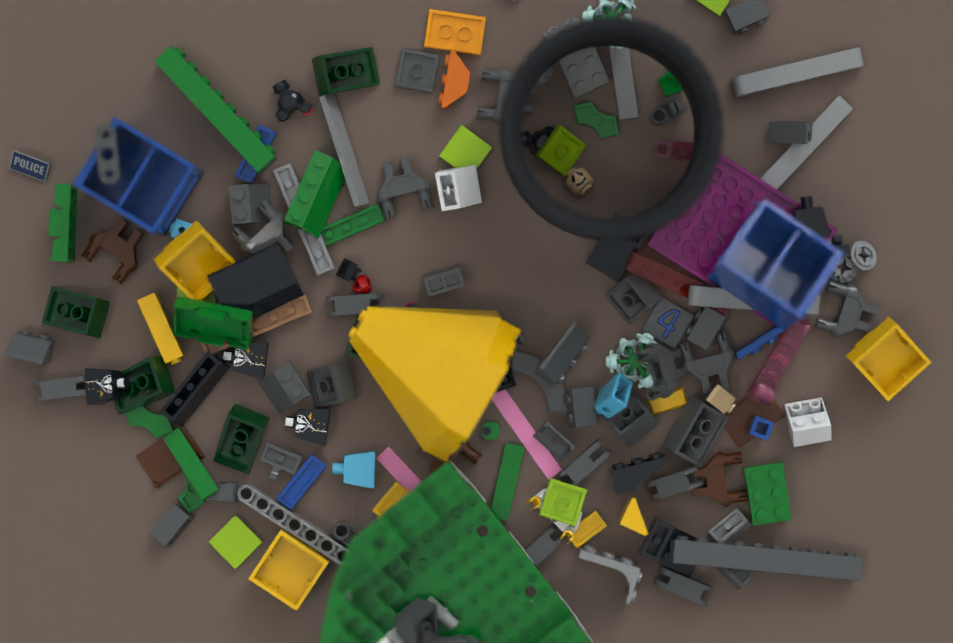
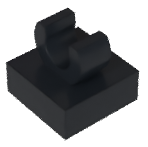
[832,235,849,252]
[336,258,362,282]

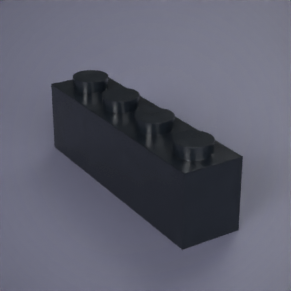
[160,351,230,426]

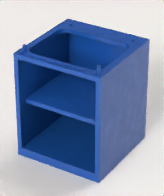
[73,117,205,237]
[707,200,845,329]

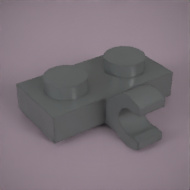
[260,442,302,481]

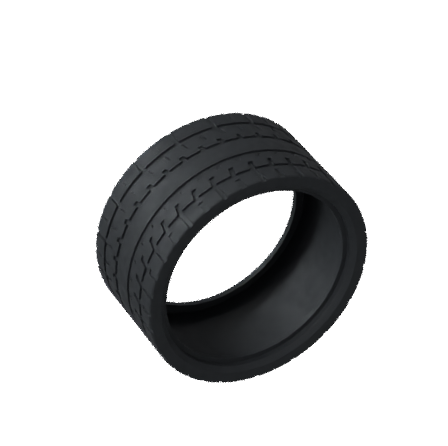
[500,16,724,240]

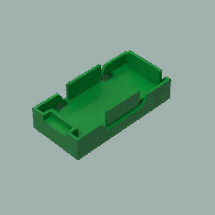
[48,184,78,263]
[173,297,253,350]

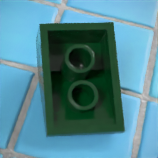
[312,47,380,97]
[42,287,110,339]
[114,356,175,415]
[213,404,270,475]

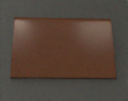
[724,384,785,449]
[136,425,205,488]

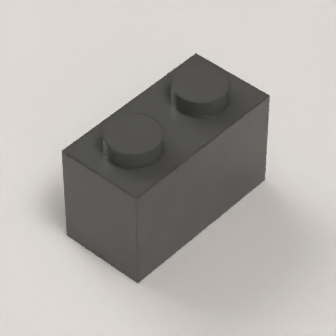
[724,0,770,34]
[685,306,726,351]
[563,386,597,428]

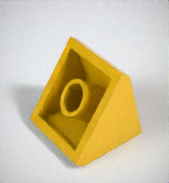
[618,495,648,536]

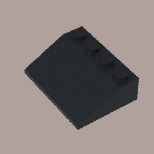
[207,243,304,319]

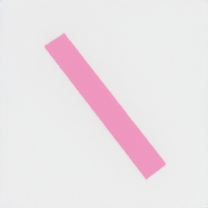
[491,390,562,480]
[376,447,421,491]

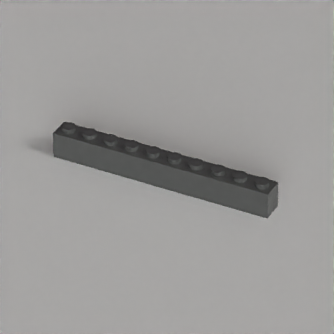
[669,536,863,581]

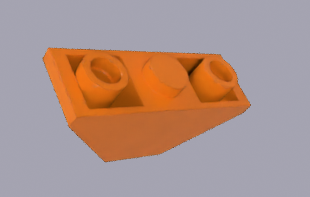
[438,50,470,109]

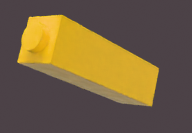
[137,292,185,365]

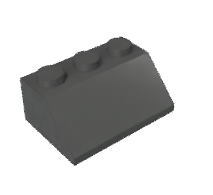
[534,322,589,386]
[662,396,729,468]

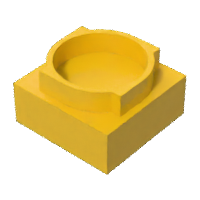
[154,220,236,301]
[846,317,932,402]
[248,528,330,611]

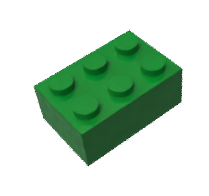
[742,461,791,526]

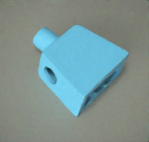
[594,372,633,418]
[332,451,376,489]

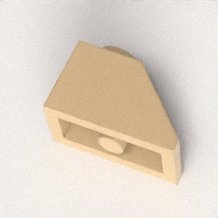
[705,384,736,414]

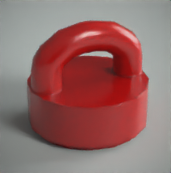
[353,274,372,294]

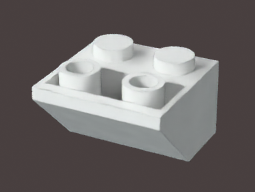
[435,165,482,211]
[784,397,832,447]

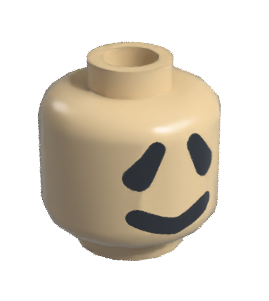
[565,167,594,196]

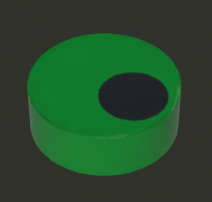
[481,421,500,441]

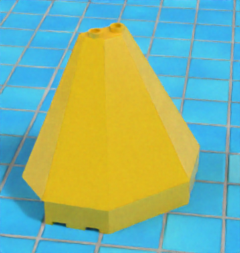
[348,306,521,462]

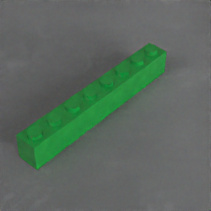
[154,46,278,174]

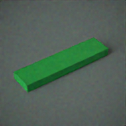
[321,203,386,247]
[163,427,219,501]
[491,442,524,522]

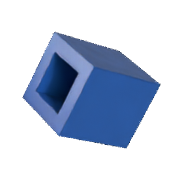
[747,415,774,441]

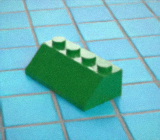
[283,150,345,239]

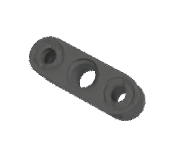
[95,124,120,184]
[325,293,384,316]
[32,376,86,401]
[556,438,612,486]
[645,466,703,501]
[525,523,567,567]
[653,566,713,606]

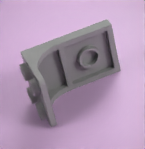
[544,18,609,98]
[577,545,642,605]

